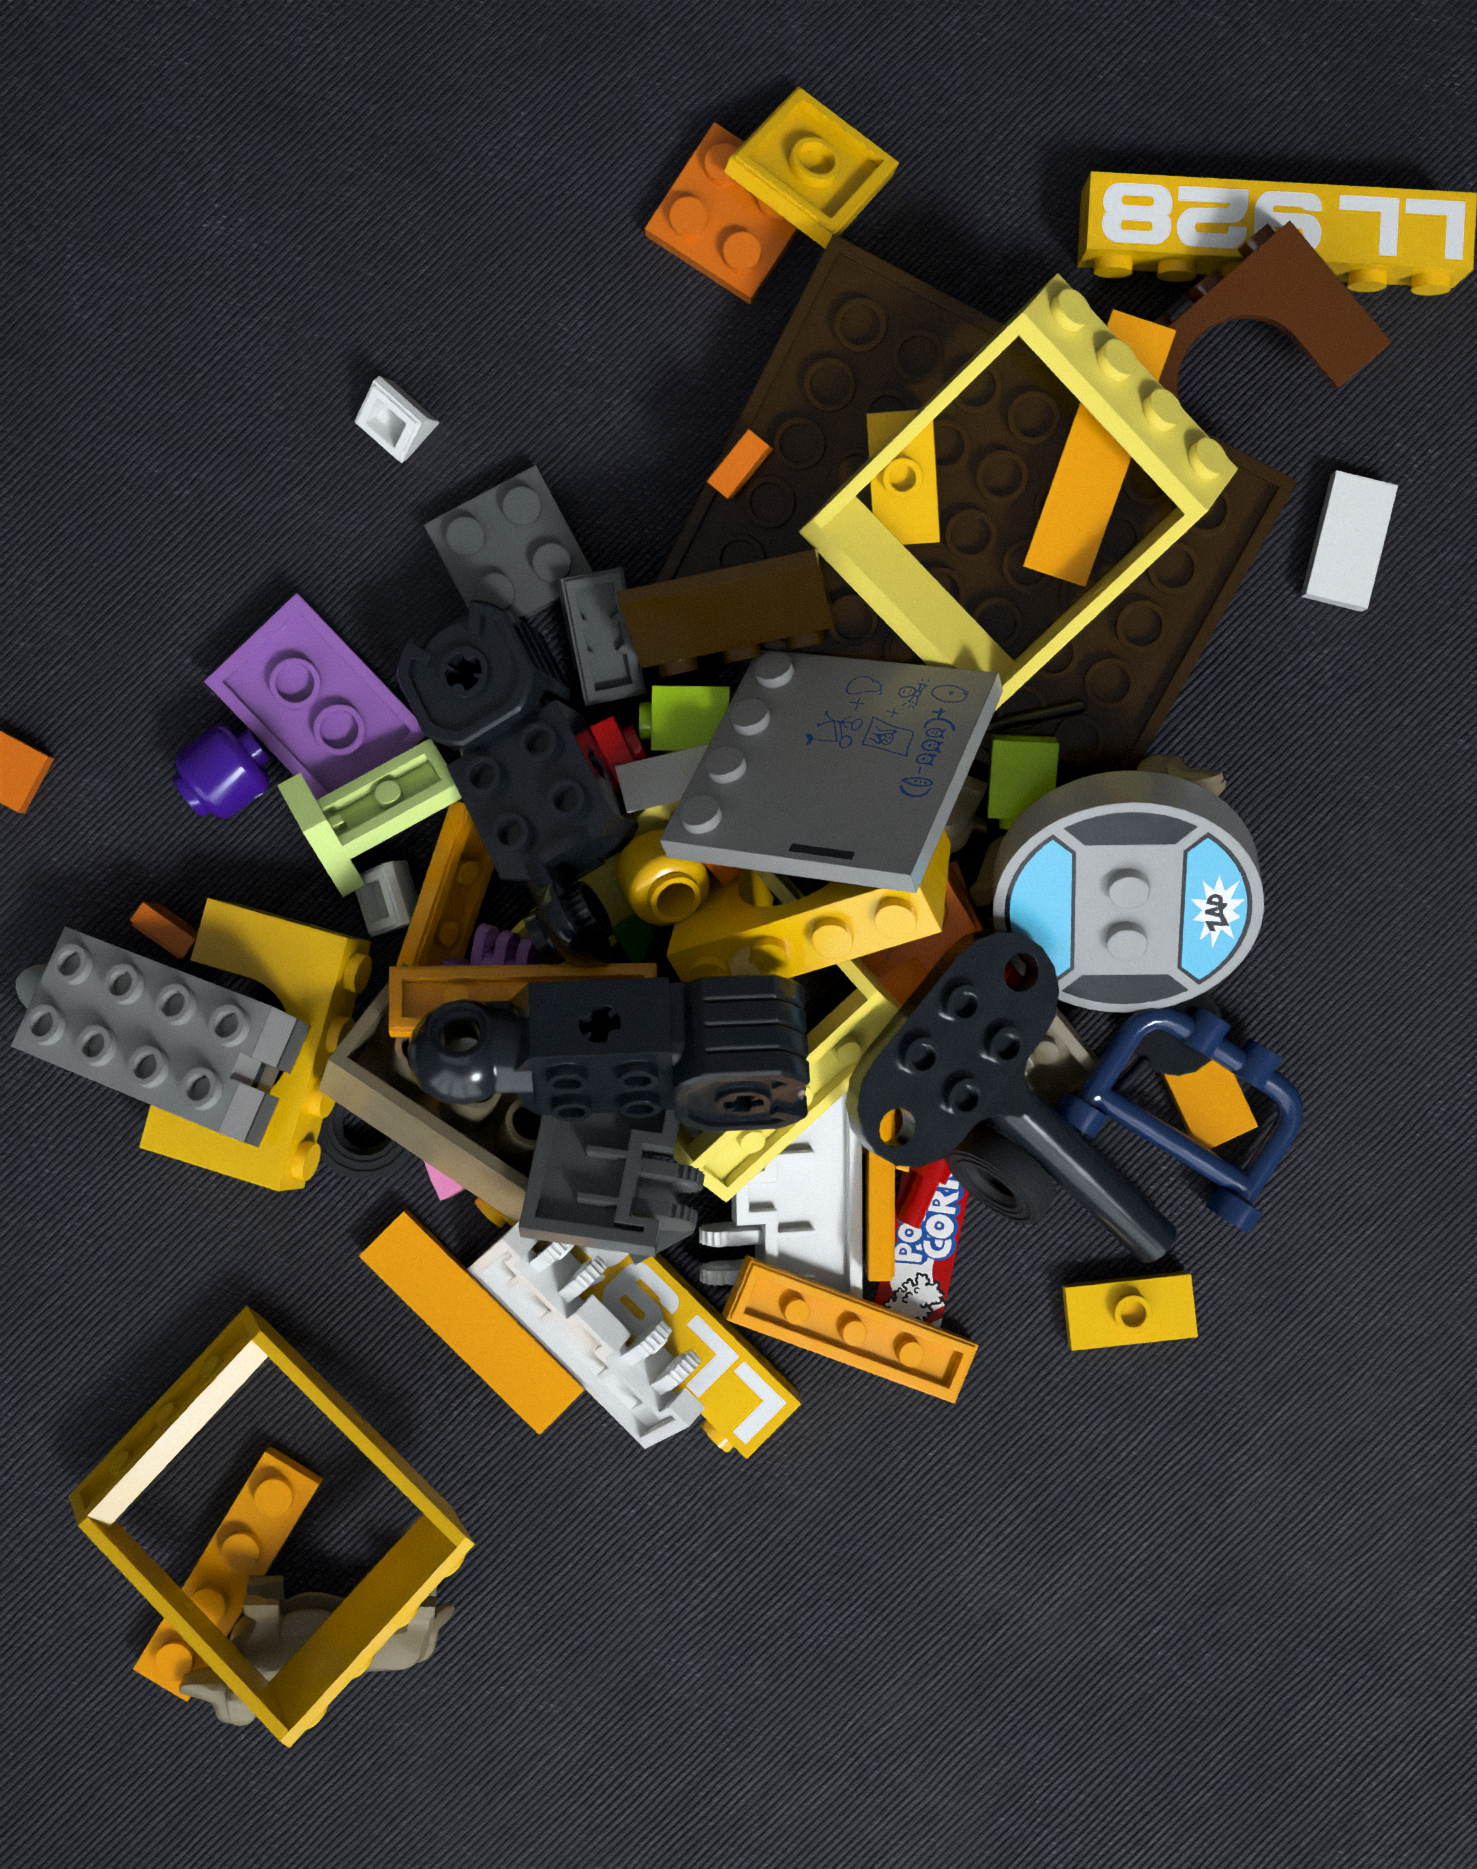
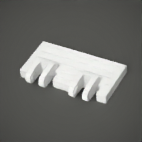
[699,1091,863,1298]
[467,1221,705,1449]

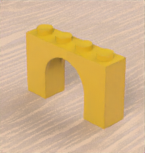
[666,829,951,982]
[139,898,372,1191]

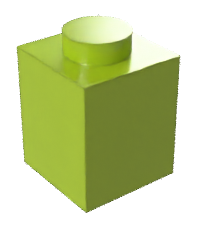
[639,686,730,756]
[986,733,1059,830]

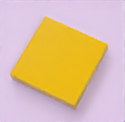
[724,86,899,249]

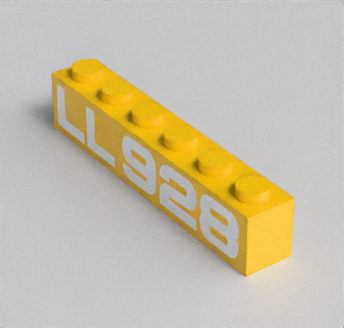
[1077,171,1477,296]
[475,1197,801,1459]

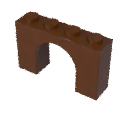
[1154,221,1392,403]

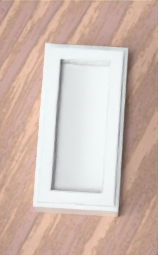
[1301,470,1398,612]

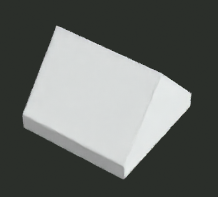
[354,376,440,463]
[355,860,419,937]

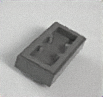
[556,567,646,706]

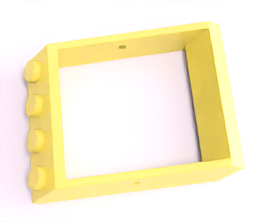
[799,273,1238,710]
[511,771,902,1202]

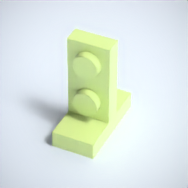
[277,739,462,897]

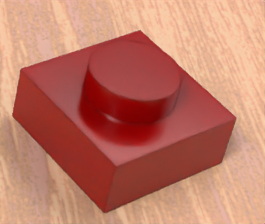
[590,716,648,786]

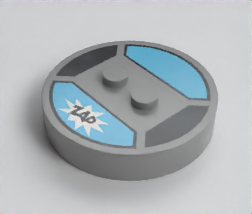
[993,771,1264,1013]

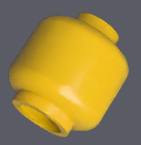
[616,829,710,927]

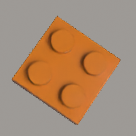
[645,122,800,305]

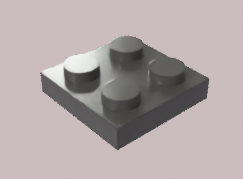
[424,465,593,621]

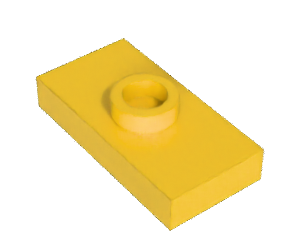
[866,410,940,545]
[1062,1271,1198,1351]

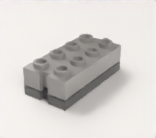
[11,927,311,1148]

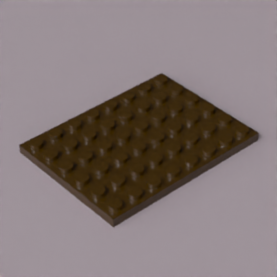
[656,234,1298,788]

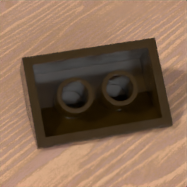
[617,549,836,677]

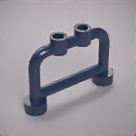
[1053,1006,1303,1234]

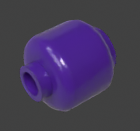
[172,723,272,819]

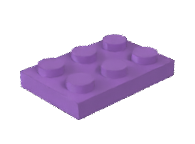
[204,593,429,800]

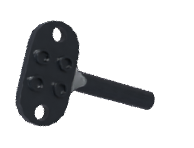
[846,928,1177,1263]

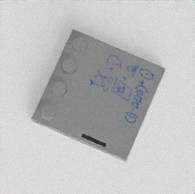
[660,649,1003,893]

